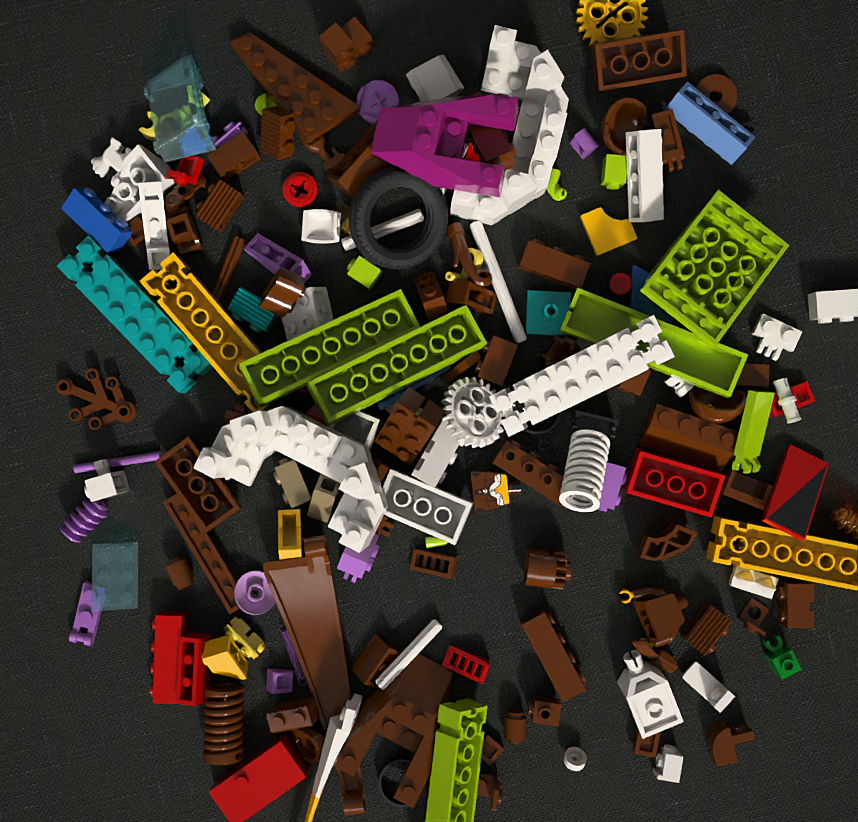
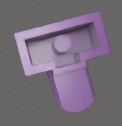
[337,534,380,583]

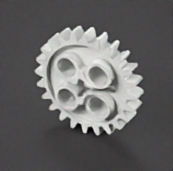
[441,377,504,448]

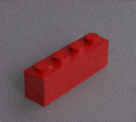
[150,611,187,704]

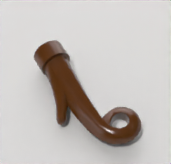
[446,222,492,286]

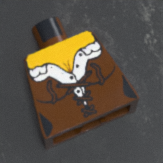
[470,470,521,513]

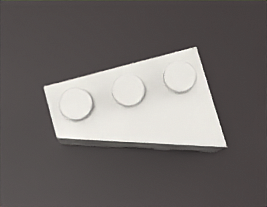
[411,420,464,488]

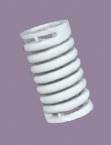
[559,430,610,512]

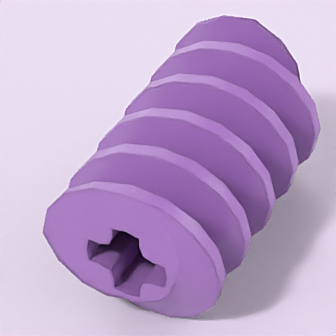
[59,500,108,543]

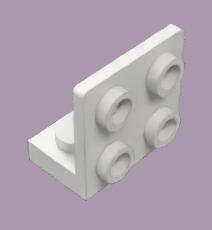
[282,287,334,340]

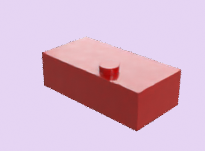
[623,447,725,518]
[209,733,309,822]

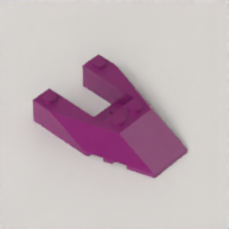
[371,94,519,197]

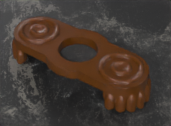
[164,173,209,214]

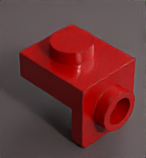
[167,154,204,186]

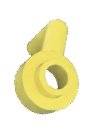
[445,248,483,281]

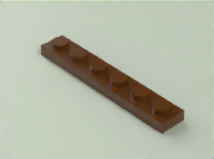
[163,494,240,614]

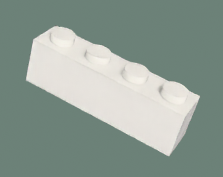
[626,129,664,222]
[808,289,858,324]

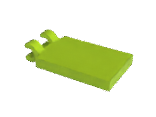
[732,390,775,474]

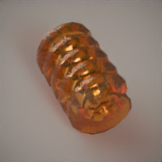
[830,502,858,538]

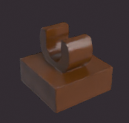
[224,403,247,425]

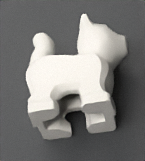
[91,138,132,187]

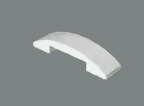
[138,181,170,270]

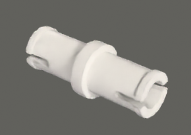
[773,378,801,424]

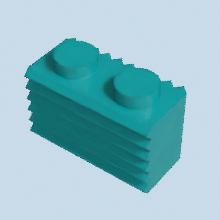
[227,287,278,333]

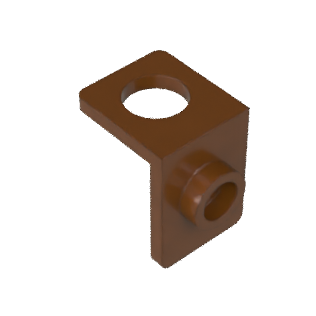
[737,598,769,635]

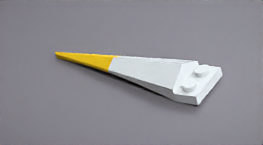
[305,693,363,822]

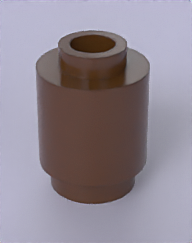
[165,556,194,590]
[504,709,527,744]

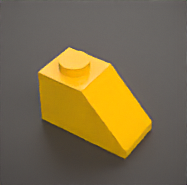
[202,635,248,680]

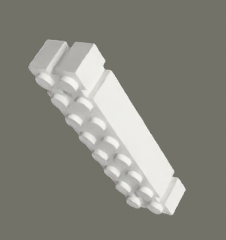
[489,315,675,437]

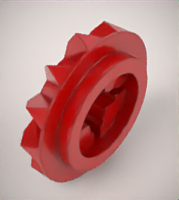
[283,172,318,208]

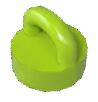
[255,93,277,116]

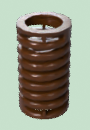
[203,682,245,765]

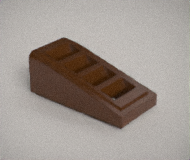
[410,548,458,579]

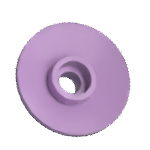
[234,571,275,615]

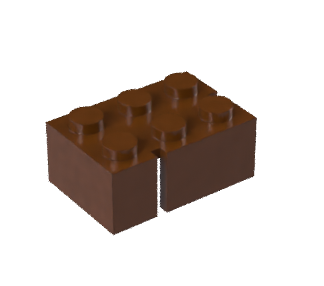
[374,387,446,465]

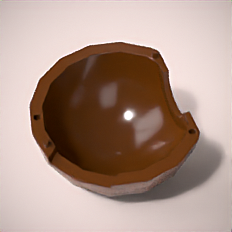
[601,97,647,156]
[689,386,747,424]

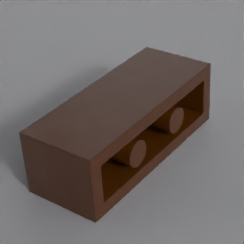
[518,239,591,290]

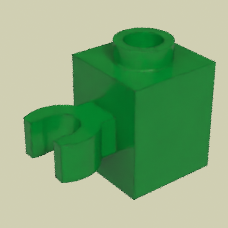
[763,634,802,679]

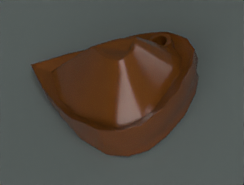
[288,728,326,764]

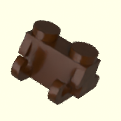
[540,335,581,368]

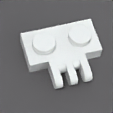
[751,314,802,361]

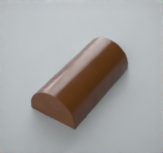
[154,436,242,533]

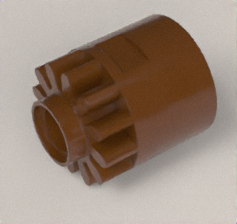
[524,547,572,589]

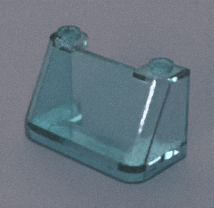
[143,54,216,162]

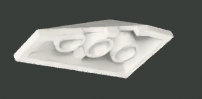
[105,145,175,224]

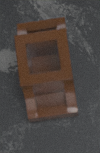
[165,206,203,256]

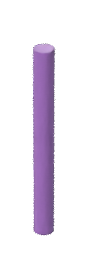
[73,451,161,473]

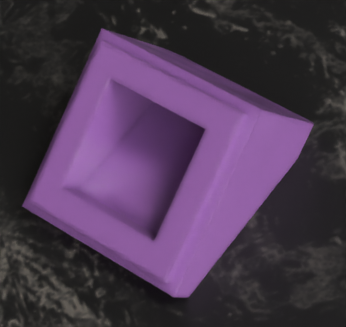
[266,668,294,694]

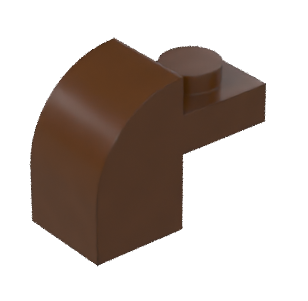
[707,721,755,767]

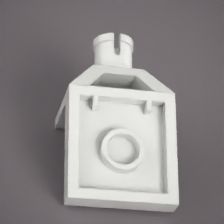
[617,650,683,739]

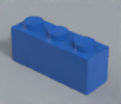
[61,188,133,253]

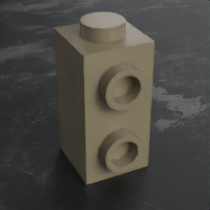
[274,457,313,508]
[307,473,341,523]

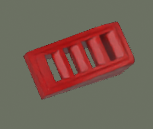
[442,644,490,684]

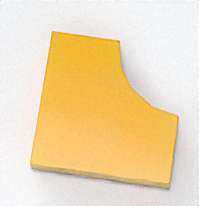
[580,207,638,256]

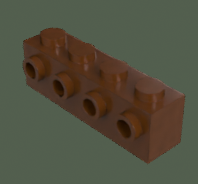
[491,439,568,510]

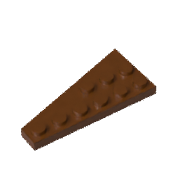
[231,32,361,143]

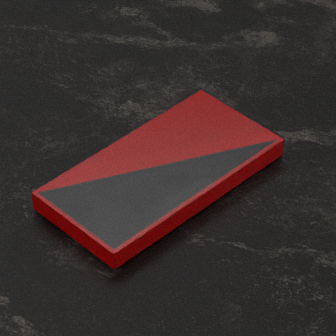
[762,444,829,541]

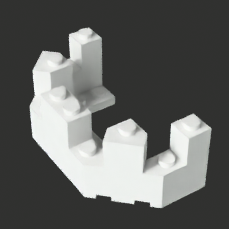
[450,25,569,225]
[194,406,388,553]

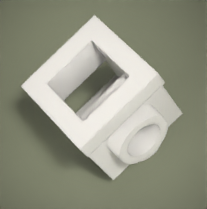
[653,745,683,783]

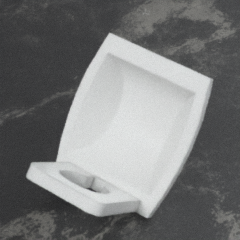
[302,209,341,243]

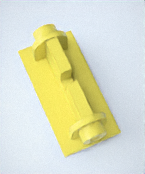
[223,616,266,659]

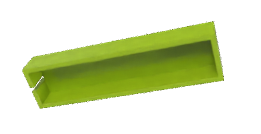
[560,288,748,398]

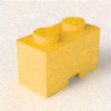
[278,509,302,560]

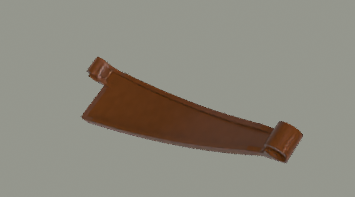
[263,535,365,816]

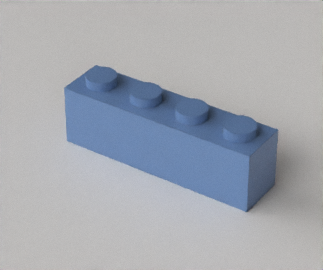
[665,82,755,165]

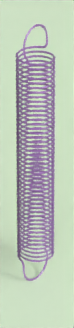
[280,624,307,685]

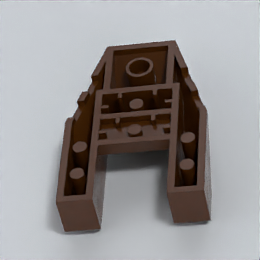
[334,653,453,808]

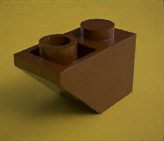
[413,271,449,322]

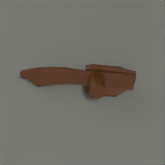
[632,640,678,673]

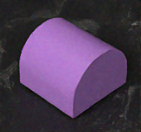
[570,128,599,159]

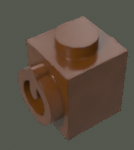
[527,695,562,727]

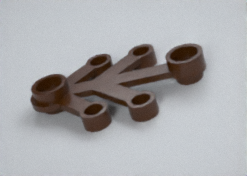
[56,368,136,430]

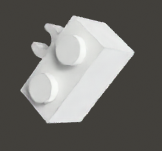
[84,459,130,502]

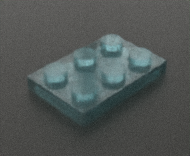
[92,542,138,611]

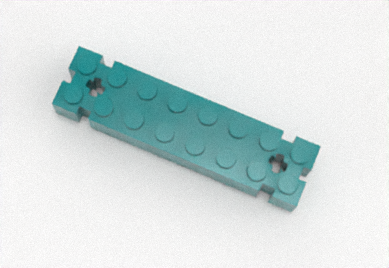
[57,236,213,393]

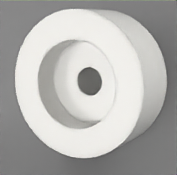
[563,747,587,771]

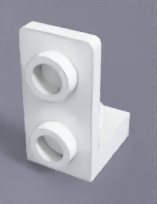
[681,661,735,713]

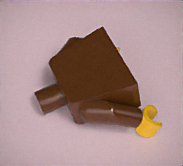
[619,587,688,648]

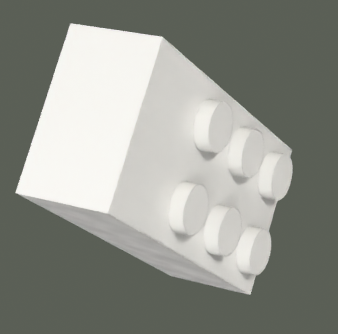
[382,469,473,545]

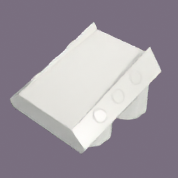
[406,55,464,102]

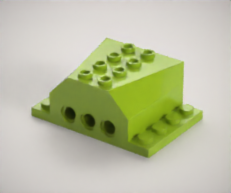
[640,190,789,348]

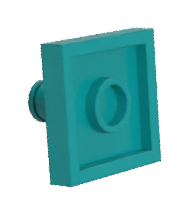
[525,290,571,336]

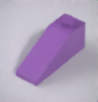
[244,233,312,283]

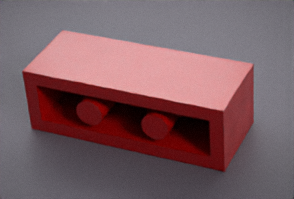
[176,632,212,706]

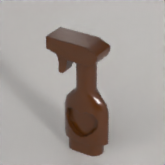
[299,134,345,172]

